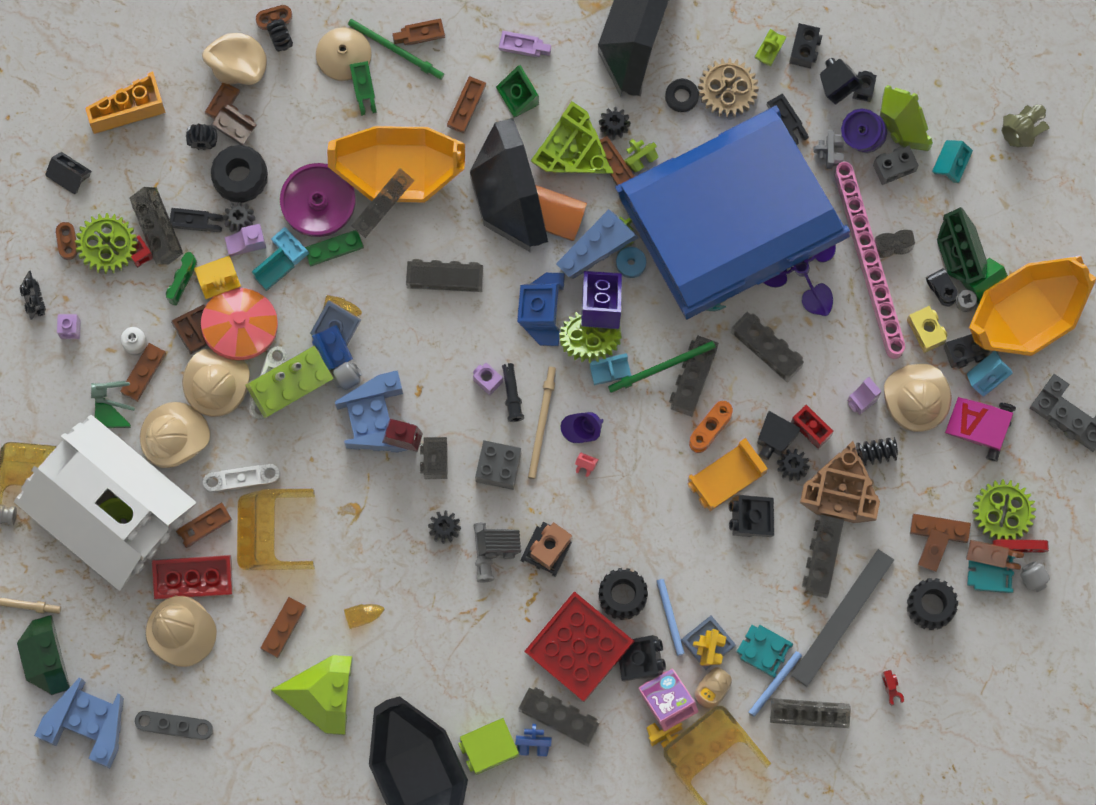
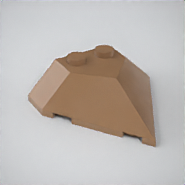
[800,441,880,523]

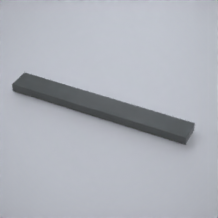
[791,549,894,687]

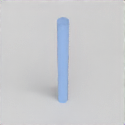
[656,579,685,656]
[748,651,802,717]

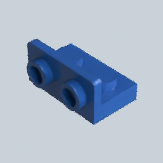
[312,325,353,370]

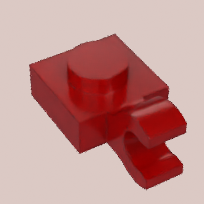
[882,670,904,706]

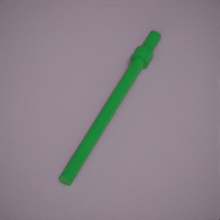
[348,19,445,80]
[608,341,716,393]

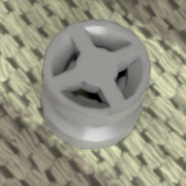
[956,290,977,312]
[0,504,17,526]

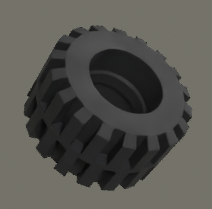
[599,568,648,620]
[907,578,958,630]

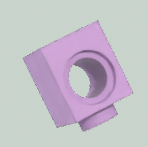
[57,314,81,339]
[473,363,503,395]

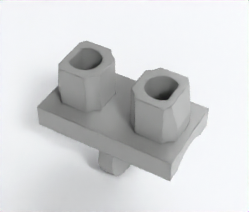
[813,131,844,169]

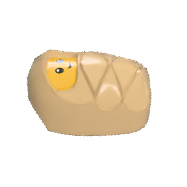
[694,667,732,708]

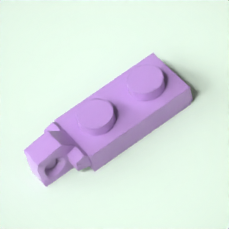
[499,31,552,57]

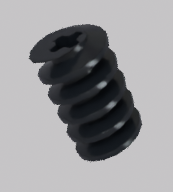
[856,437,898,466]

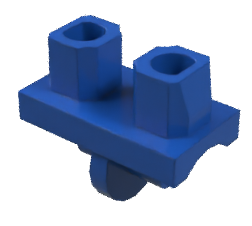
[515,724,552,756]

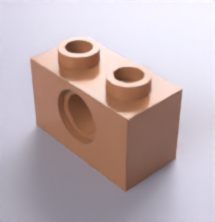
[530,522,572,570]

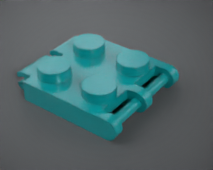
[967,555,1015,593]
[736,625,794,678]

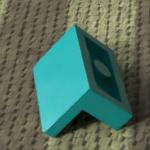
[932,140,973,183]
[252,247,295,291]

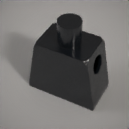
[820,58,864,105]
[757,411,801,460]

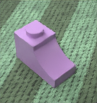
[225,224,266,257]
[847,377,882,415]

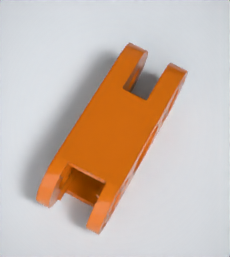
[689,401,733,453]

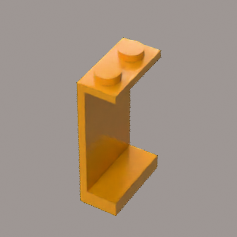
[687,438,768,511]

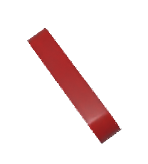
[992,539,1049,553]

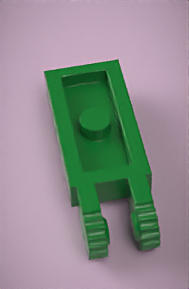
[349,61,377,116]
[166,252,197,306]

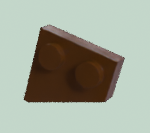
[171,304,207,354]

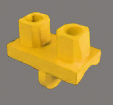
[692,629,726,666]
[646,722,683,749]

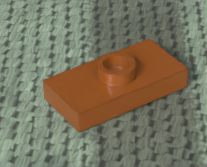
[205,83,240,119]
[918,528,950,572]

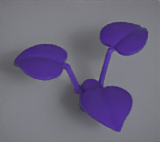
[763,244,836,316]

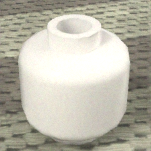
[121,327,147,354]

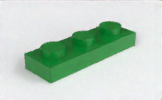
[305,229,364,267]

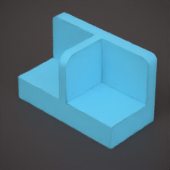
[967,351,1013,397]
[590,353,631,386]

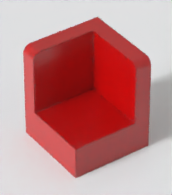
[131,235,153,268]

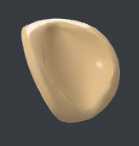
[202,33,267,85]
[182,349,250,417]
[884,364,952,432]
[140,402,210,468]
[145,596,217,667]

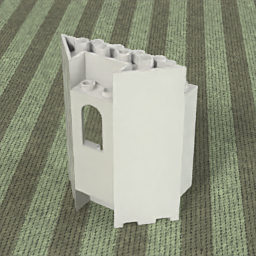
[14,415,197,591]

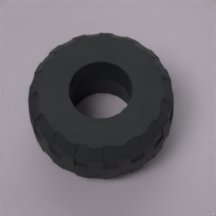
[211,145,268,203]

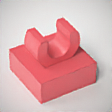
[575,452,599,477]

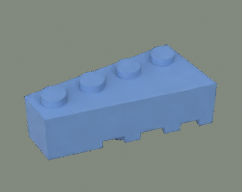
[556,209,639,279]

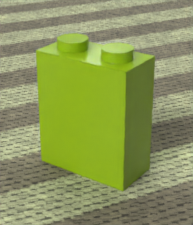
[458,718,519,775]

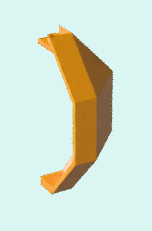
[327,126,465,203]
[969,256,1096,356]

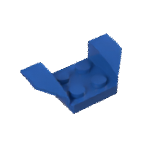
[517,272,565,346]

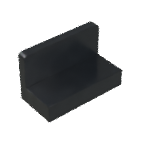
[45,152,92,194]

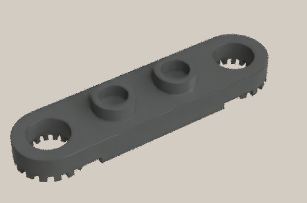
[135,711,213,740]

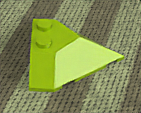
[879,85,933,151]
[530,101,613,174]
[271,655,352,735]

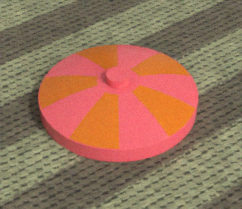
[201,288,278,360]

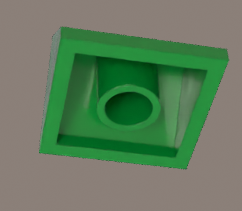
[496,65,539,117]
[961,258,1008,305]

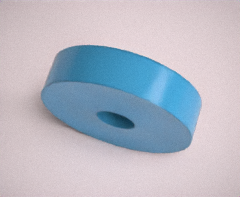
[616,247,646,278]

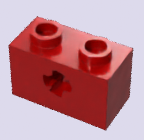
[791,405,834,449]

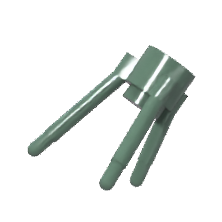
[91,381,135,411]

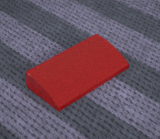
[152,555,232,599]

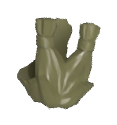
[1001,104,1050,147]

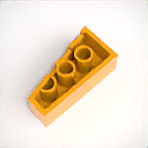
[85,71,166,134]

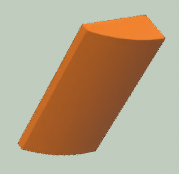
[535,185,587,241]

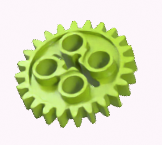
[75,213,137,274]
[559,312,622,363]
[972,479,1036,540]

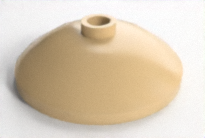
[316,28,371,81]

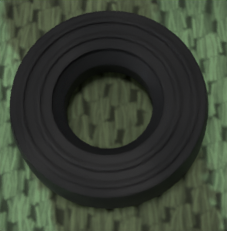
[665,78,699,112]

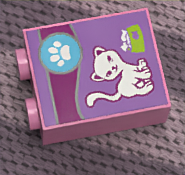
[639,668,698,731]

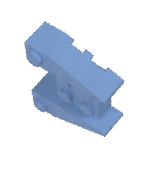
[335,370,407,453]
[34,678,124,769]

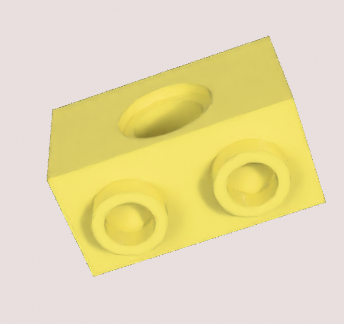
[907,306,947,353]

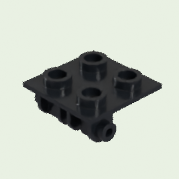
[20,270,46,320]

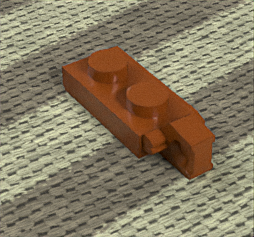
[392,19,445,45]

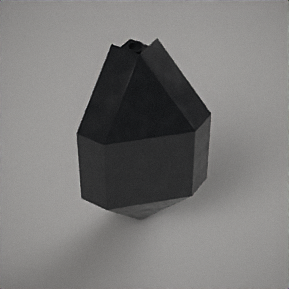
[598,0,670,97]
[470,118,548,252]
[369,696,468,805]

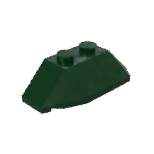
[937,207,987,285]
[17,615,70,695]

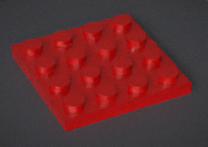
[524,591,635,702]

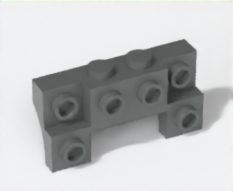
[1030,374,1096,452]

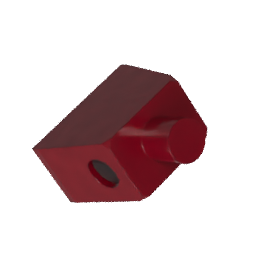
[382,419,423,452]

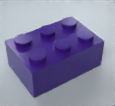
[581,271,622,329]

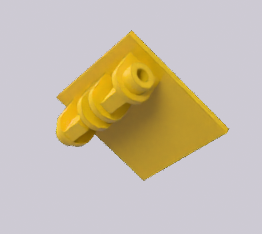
[194,255,241,300]

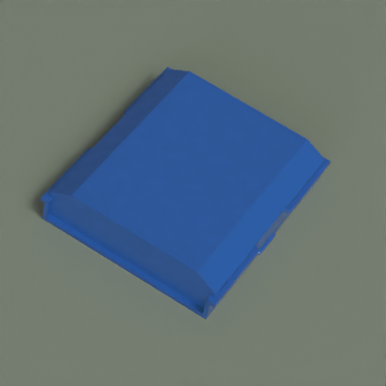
[615,105,850,320]

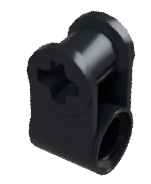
[926,268,957,307]

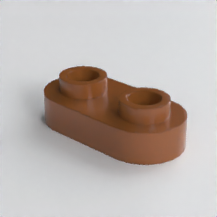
[256,5,293,30]
[56,222,78,260]

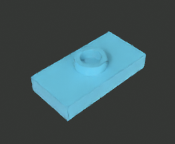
[271,227,309,265]

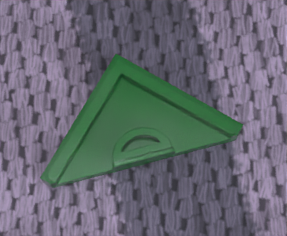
[95,397,131,428]

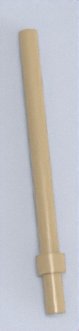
[528,367,556,479]
[0,598,61,614]

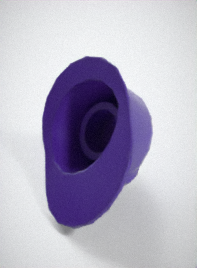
[560,412,604,443]

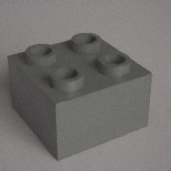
[475,440,521,490]

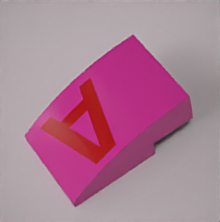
[945,397,1013,451]

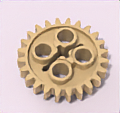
[698,58,759,118]

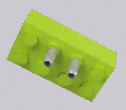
[245,345,333,418]

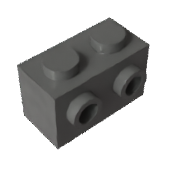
[873,146,919,185]

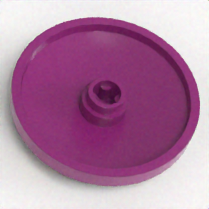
[280,163,356,237]

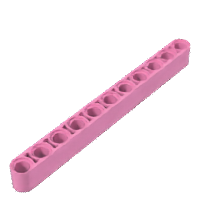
[834,162,905,359]

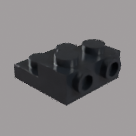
[729,495,774,537]
[619,635,666,681]

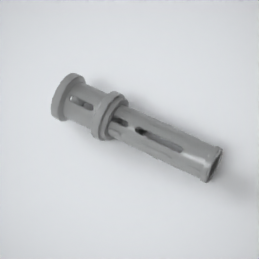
[474,522,494,583]

